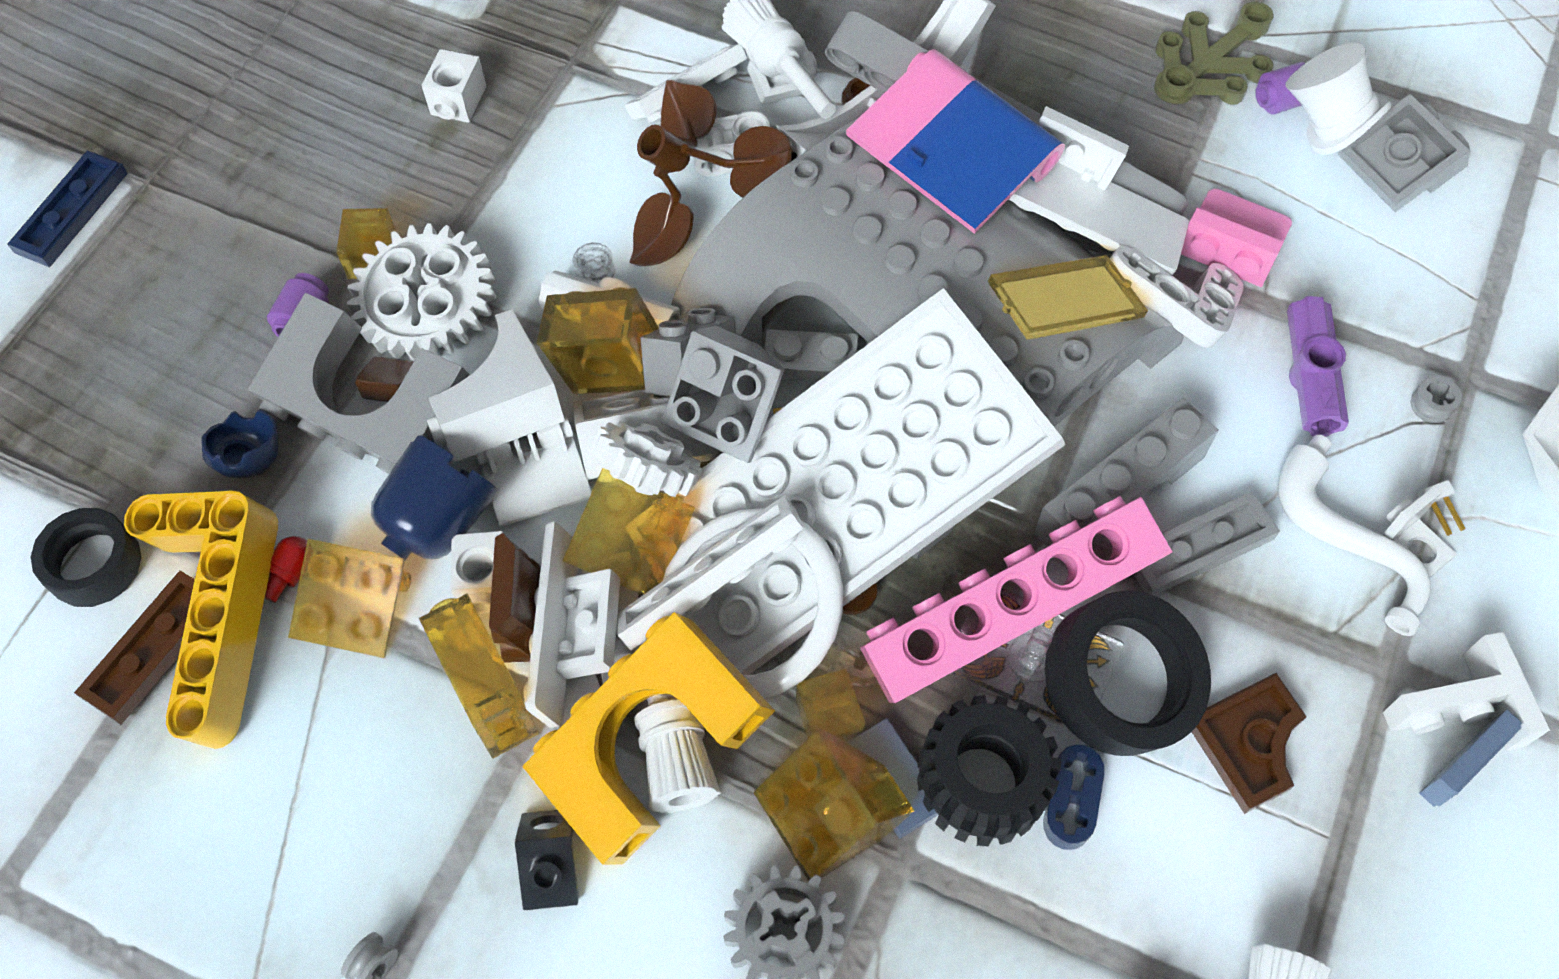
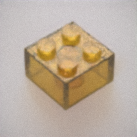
[536,287,659,394]

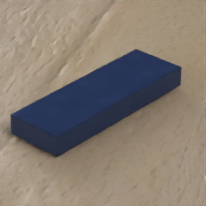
[7,150,128,268]

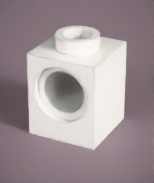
[421,49,487,123]
[451,531,503,614]

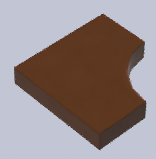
[1191,673,1307,814]

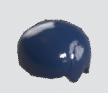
[201,409,278,478]

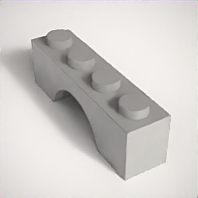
[1034,398,1219,564]

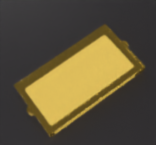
[987,255,1148,340]

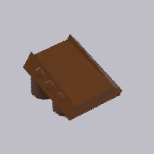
[489,533,541,663]

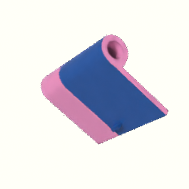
[846,49,1065,234]

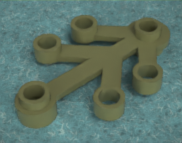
[1154,2,1274,105]

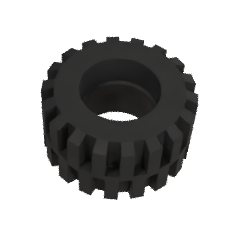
[917,695,1061,846]

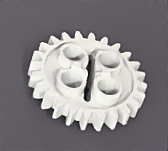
[347,223,497,361]

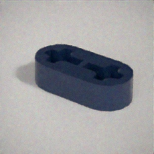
[1043,745,1104,850]

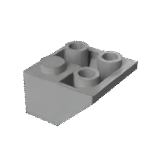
[661,325,785,463]

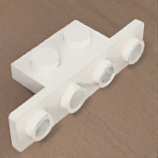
[524,522,620,728]

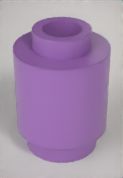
[1255,62,1305,115]
[267,273,329,337]

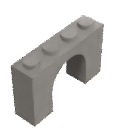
[247,293,470,474]

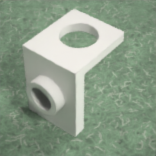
[1383,486,1457,577]

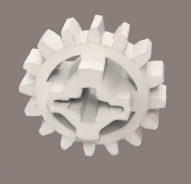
[591,422,702,497]

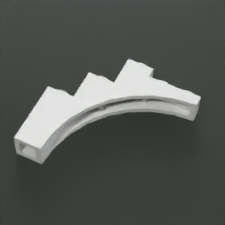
[776,0,996,162]

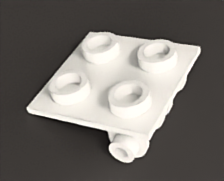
[476,417,593,527]

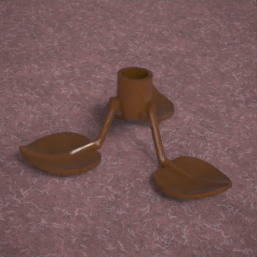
[629,80,793,266]

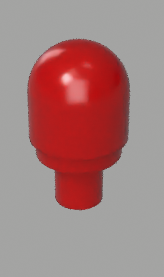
[265,536,315,603]

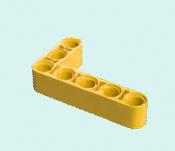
[124,491,278,749]

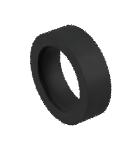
[1045,590,1211,756]

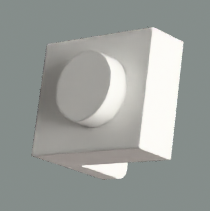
[747,38,817,105]

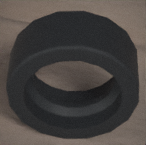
[30,508,142,607]

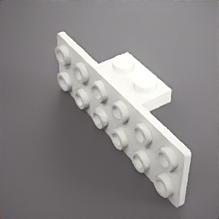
[1008,106,1189,275]

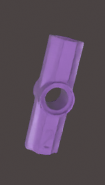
[1287,296,1349,437]

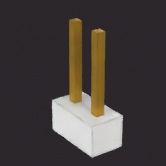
[1416,480,1466,536]

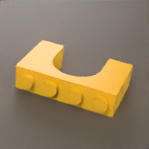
[522,612,775,865]

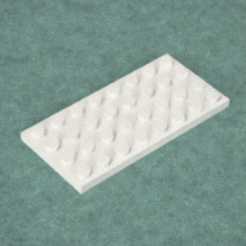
[624,288,1066,675]

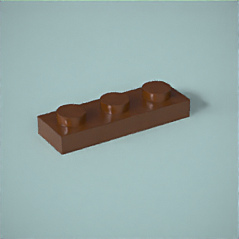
[74,570,195,725]

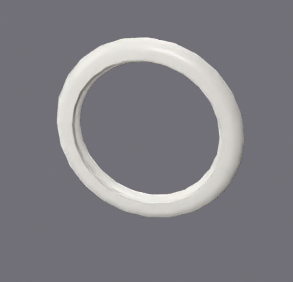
[663,508,843,699]

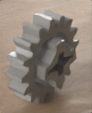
[723,866,845,979]

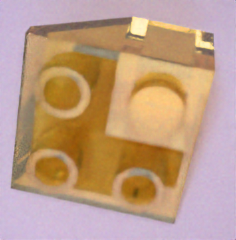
[753,729,915,882]

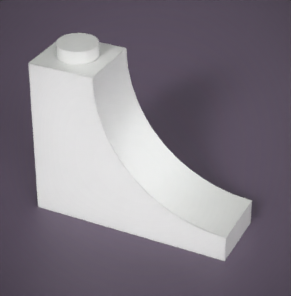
[426,309,565,462]

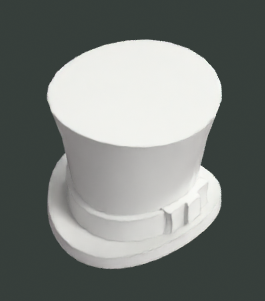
[1286,42,1392,155]

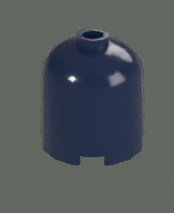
[371,435,499,560]

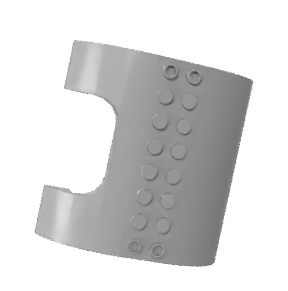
[671,117,1184,560]

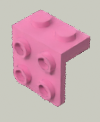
[1181,189,1292,287]

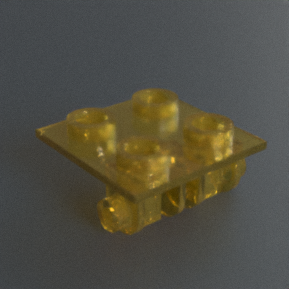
[562,468,695,595]
[288,539,411,658]

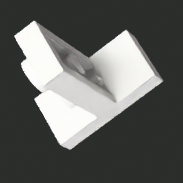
[1383,631,1550,751]

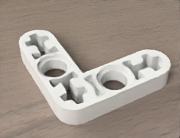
[1103,246,1243,348]

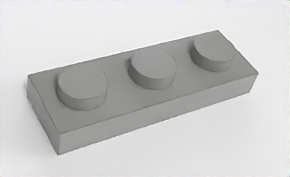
[1133,492,1280,596]

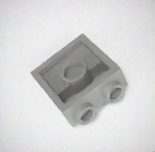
[1338,93,1471,212]

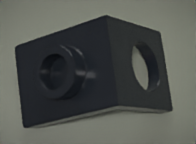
[514,810,579,910]

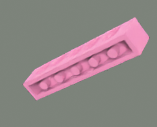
[860,496,1173,703]

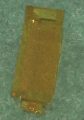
[418,593,540,759]

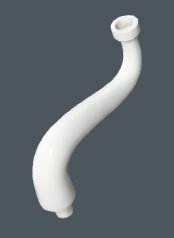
[1278,435,1431,636]

